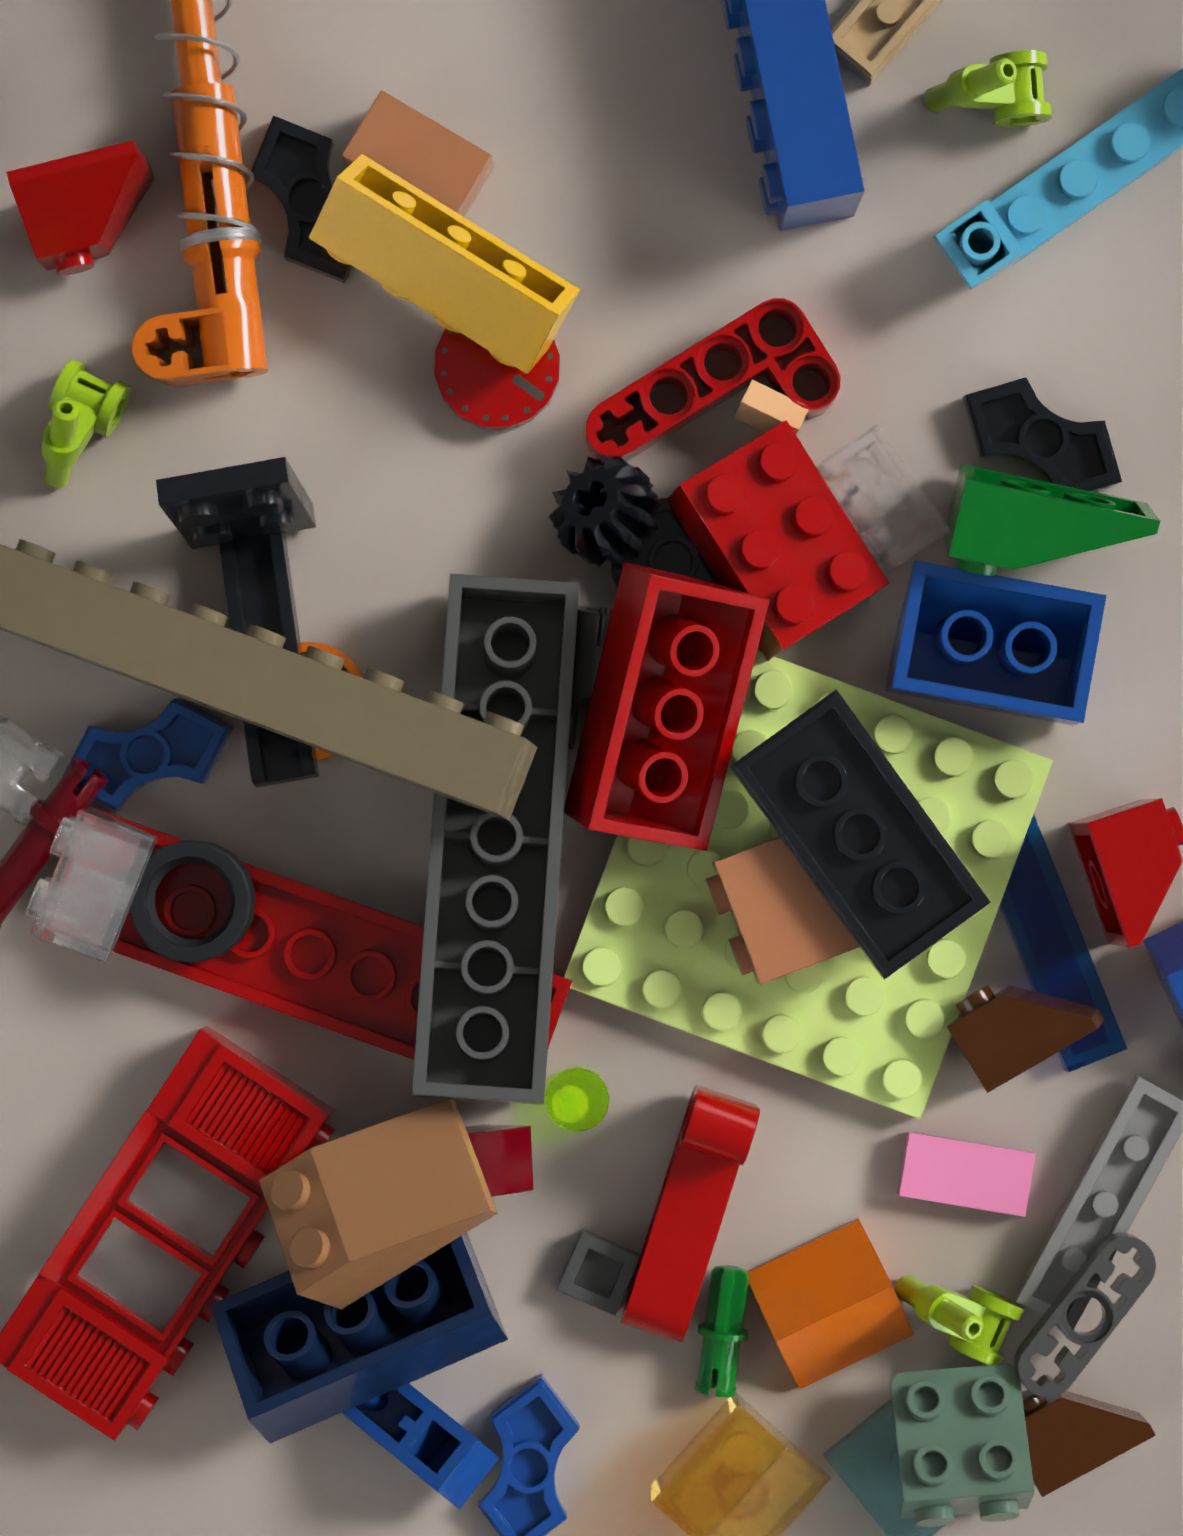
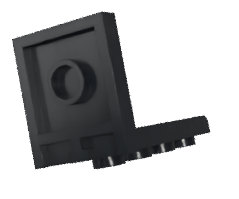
[156,457,319,788]

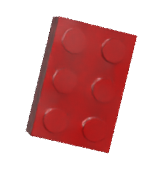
[666,420,890,661]

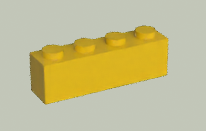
[309,154,580,374]

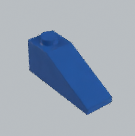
[342,1383,500,1510]

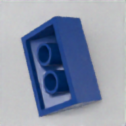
[885,560,1107,725]

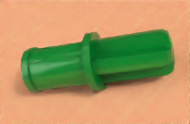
[695,1265,749,1397]

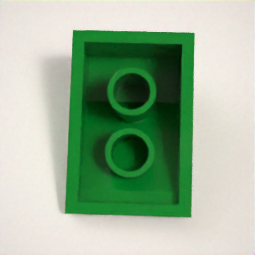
[943,463,1160,576]

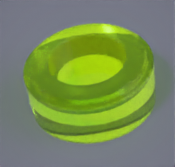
[546,1066,609,1132]

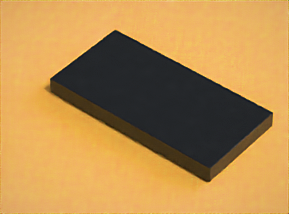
[729,689,991,980]

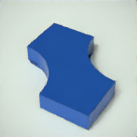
[63,698,233,811]
[478,1374,580,1536]

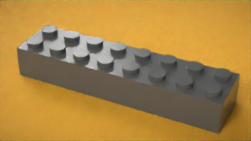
[412,574,580,1105]

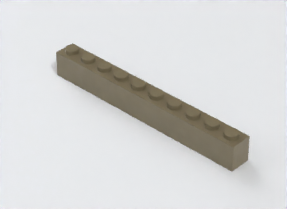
[0,539,537,820]

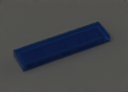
[999,814,1127,1072]

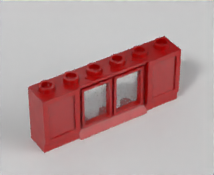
[0,1026,335,1441]

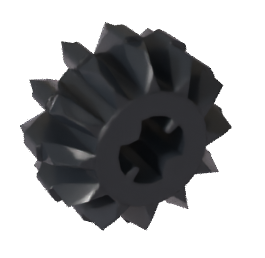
[548,456,662,567]

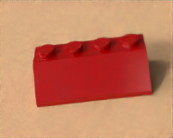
[564,562,770,851]

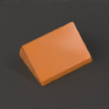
[747,1218,914,1390]

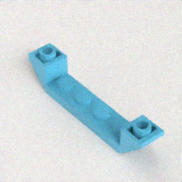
[933,68,1183,290]

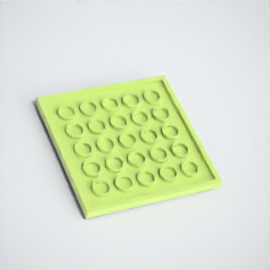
[564,650,1053,1119]

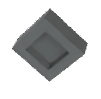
[557,1229,641,1316]

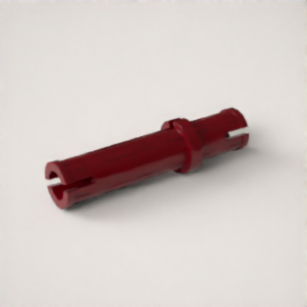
[0,757,109,928]

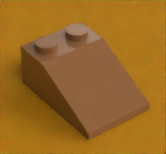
[259,1098,498,1309]

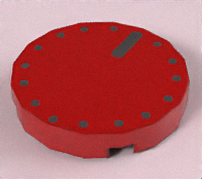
[434,328,560,430]

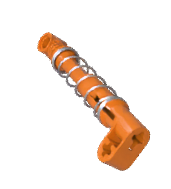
[132,0,268,387]

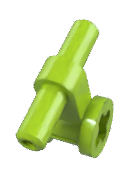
[924,50,1052,127]
[41,359,132,488]
[895,1275,1025,1365]

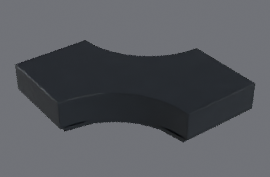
[251,115,352,283]
[963,377,1122,491]

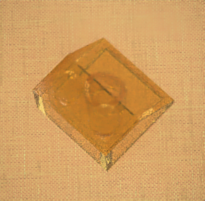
[650,1393,830,1536]

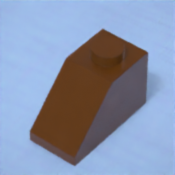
[947,985,1105,1093]
[1022,1390,1156,1497]

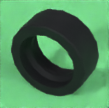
[129,840,256,963]

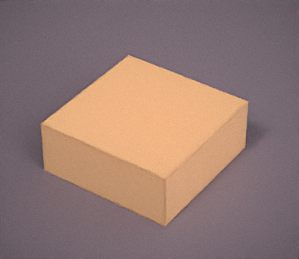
[734,380,809,435]

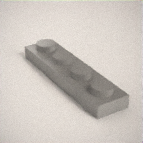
[1013,1075,1183,1330]

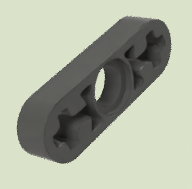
[1014,1232,1156,1398]

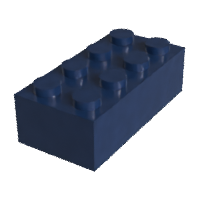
[210,1233,508,1444]

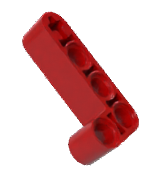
[586,298,841,462]
[620,1085,760,1343]

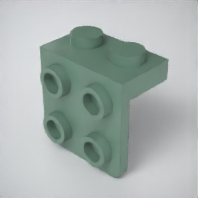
[890,1364,1035,1527]

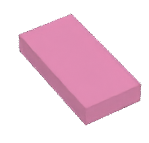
[897,1131,1036,1217]

